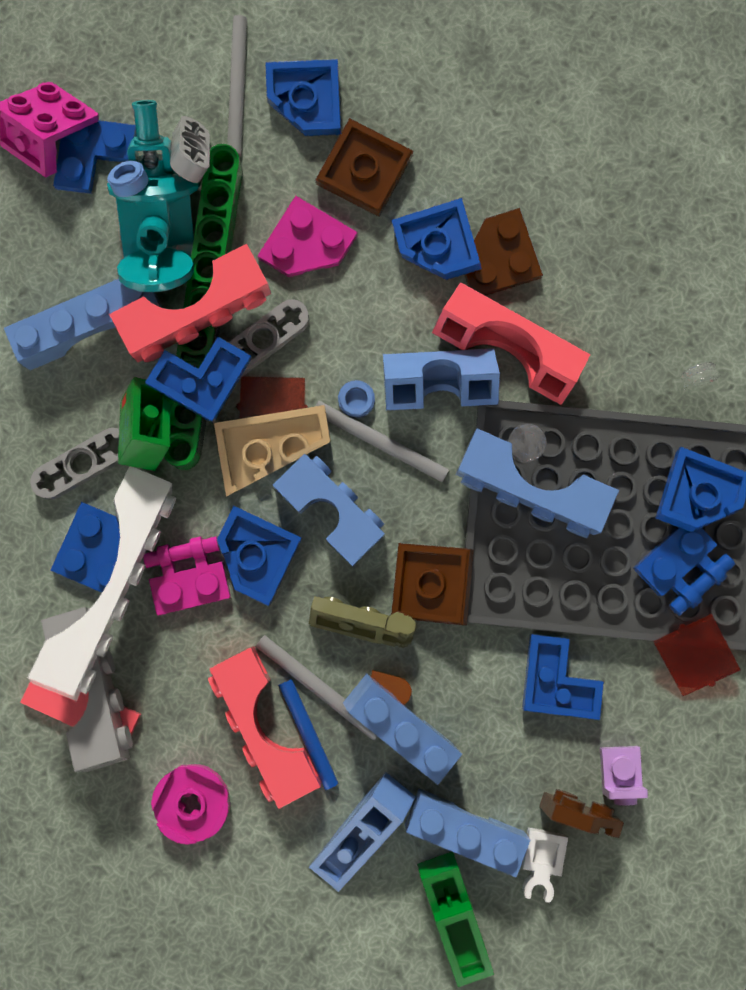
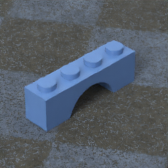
[4,279,162,371]
[456,429,619,538]

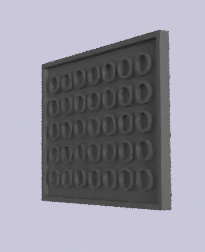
[465,400,746,651]

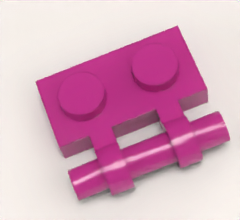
[143,536,232,616]

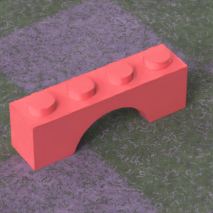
[109,243,271,363]
[432,282,591,405]
[208,646,322,809]

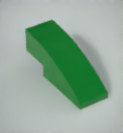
[417,852,495,987]

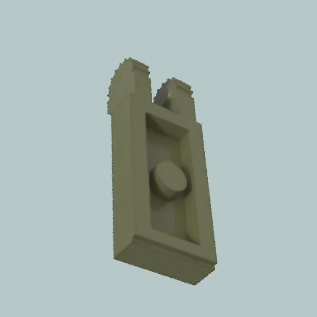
[309,596,417,648]

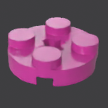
[151,764,230,845]

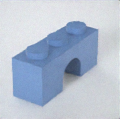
[383,348,500,411]
[273,453,385,567]
[343,673,462,785]
[405,788,530,877]

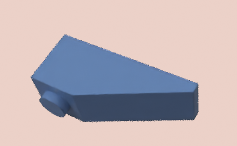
[309,772,416,892]

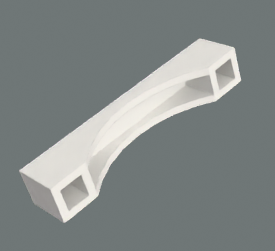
[28,466,176,701]

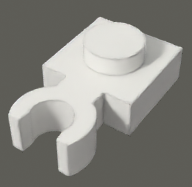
[521,827,568,903]

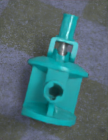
[107,100,201,292]

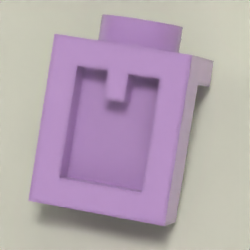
[600,746,648,805]

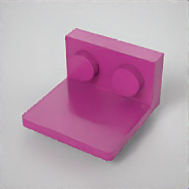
[0,82,99,178]

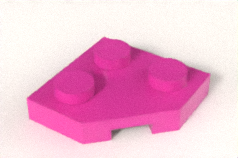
[257,196,358,277]

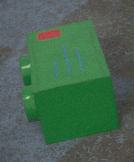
[118,377,170,471]

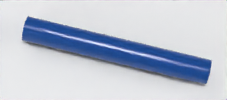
[278,679,339,790]

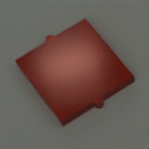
[236,377,308,419]
[653,614,741,696]

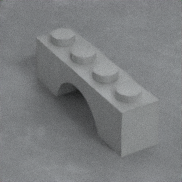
[41,607,133,772]

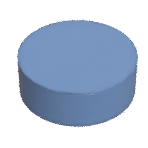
[107,161,149,197]
[338,380,375,418]

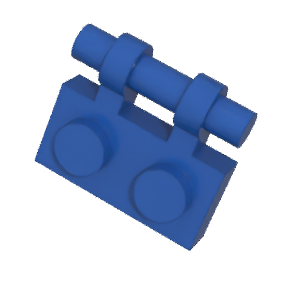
[633,527,736,616]

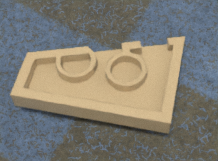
[214,405,331,497]

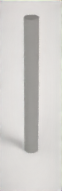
[227,15,247,157]
[315,401,449,482]
[255,635,377,741]

